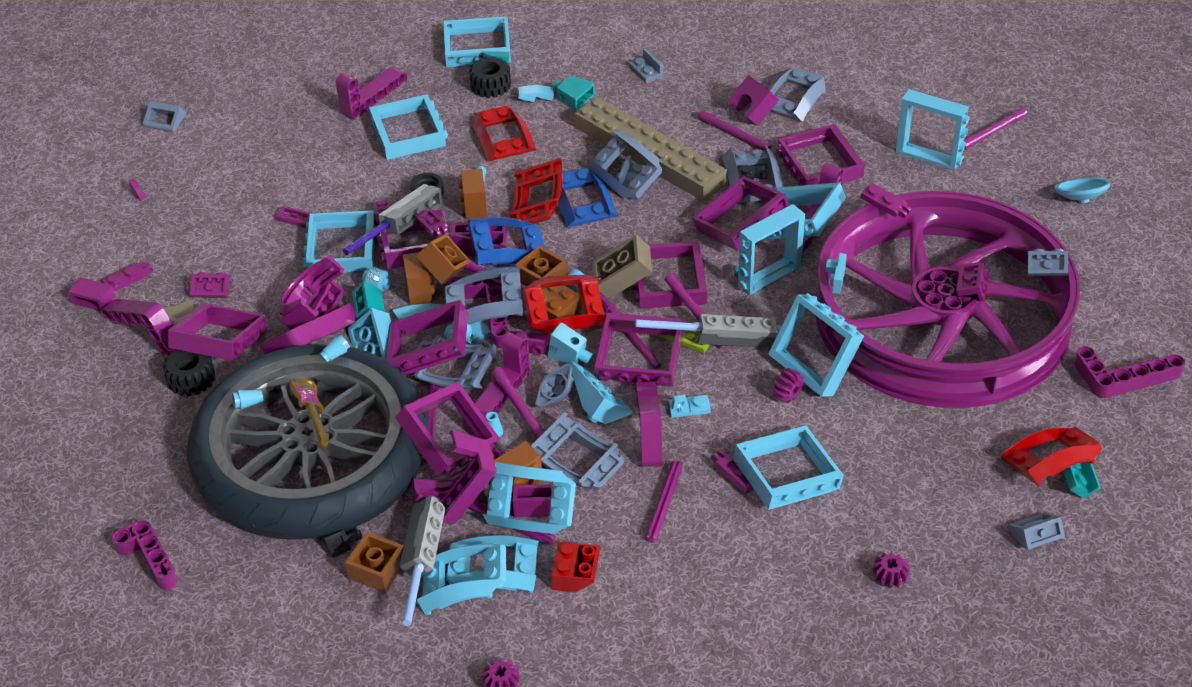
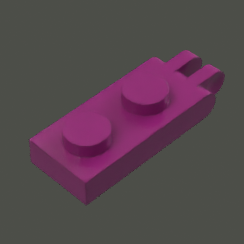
[860,182,911,218]
[373,200,392,221]
[415,208,448,237]
[102,262,154,292]
[711,450,754,494]

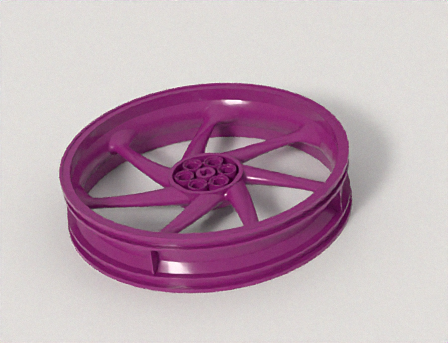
[815,191,1080,408]

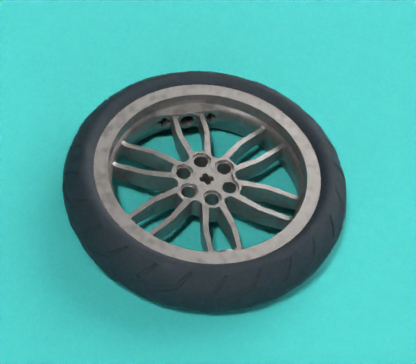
[187,344,429,540]

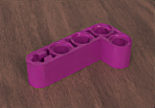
[112,520,177,590]

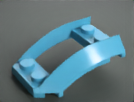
[482,462,576,534]
[446,535,539,593]
[416,543,506,615]

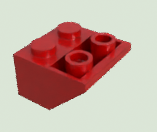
[551,542,601,593]

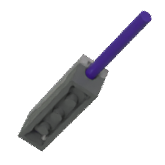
[343,184,443,255]

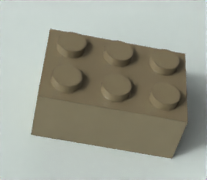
[593,235,652,298]

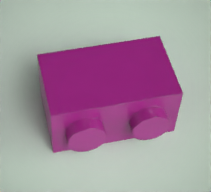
[68,277,115,311]
[513,484,553,517]

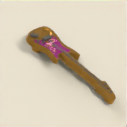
[289,378,329,450]

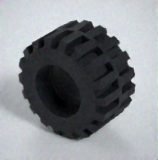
[469,57,511,98]
[162,349,215,396]

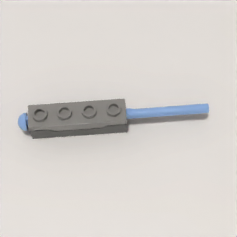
[635,314,781,347]
[400,496,445,626]

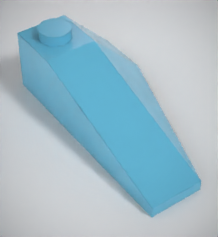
[348,308,391,360]
[569,361,633,424]

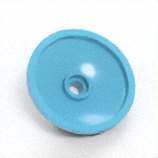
[1055,178,1111,203]

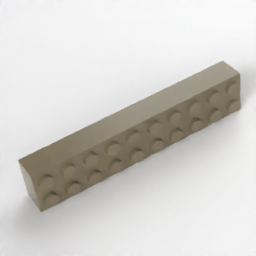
[575,97,727,201]

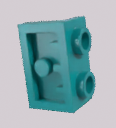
[1063,462,1101,498]

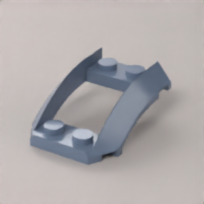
[768,67,826,122]
[588,131,662,199]
[722,144,783,202]
[445,266,523,325]
[411,335,497,389]
[531,412,625,490]

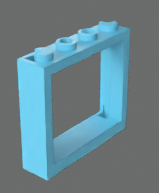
[444,16,511,67]
[896,89,970,170]
[369,94,448,160]
[762,183,846,240]
[738,204,805,295]
[303,210,376,273]
[768,293,864,397]
[733,426,844,510]

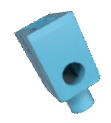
[548,323,594,364]

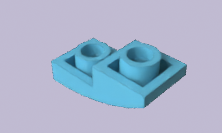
[517,85,554,102]

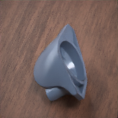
[535,363,574,408]

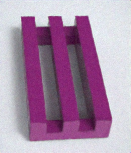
[275,206,314,228]

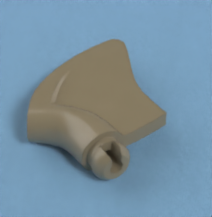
[163,300,194,325]

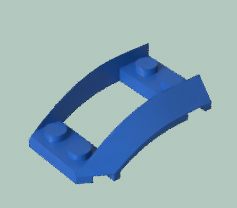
[550,168,618,228]
[467,216,545,266]

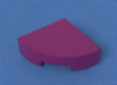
[128,178,146,201]

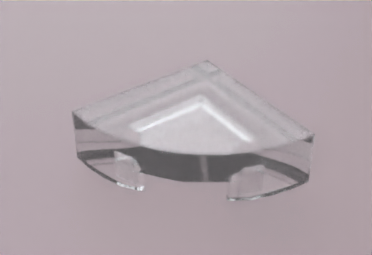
[503,399,520,422]

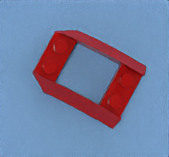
[472,105,536,162]
[509,158,563,224]
[522,275,607,335]
[1001,427,1102,487]

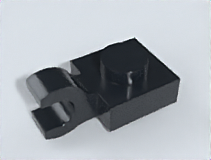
[737,165,767,180]
[323,527,363,557]

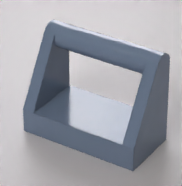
[143,101,186,132]
[1007,512,1065,550]

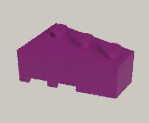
[451,222,507,255]

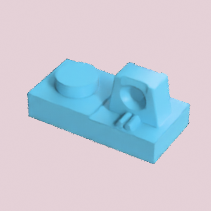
[826,253,847,294]
[668,395,711,418]

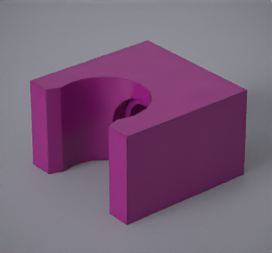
[727,75,779,125]

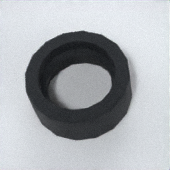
[410,173,444,196]

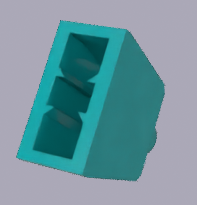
[553,76,595,111]

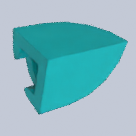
[482,51,509,64]

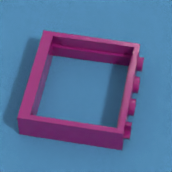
[776,124,865,186]
[692,176,789,251]
[377,209,449,269]
[633,241,707,309]
[386,299,468,375]
[168,303,268,361]
[595,313,684,386]
[395,382,500,476]

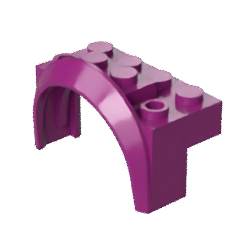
[280,256,345,330]
[411,430,497,524]

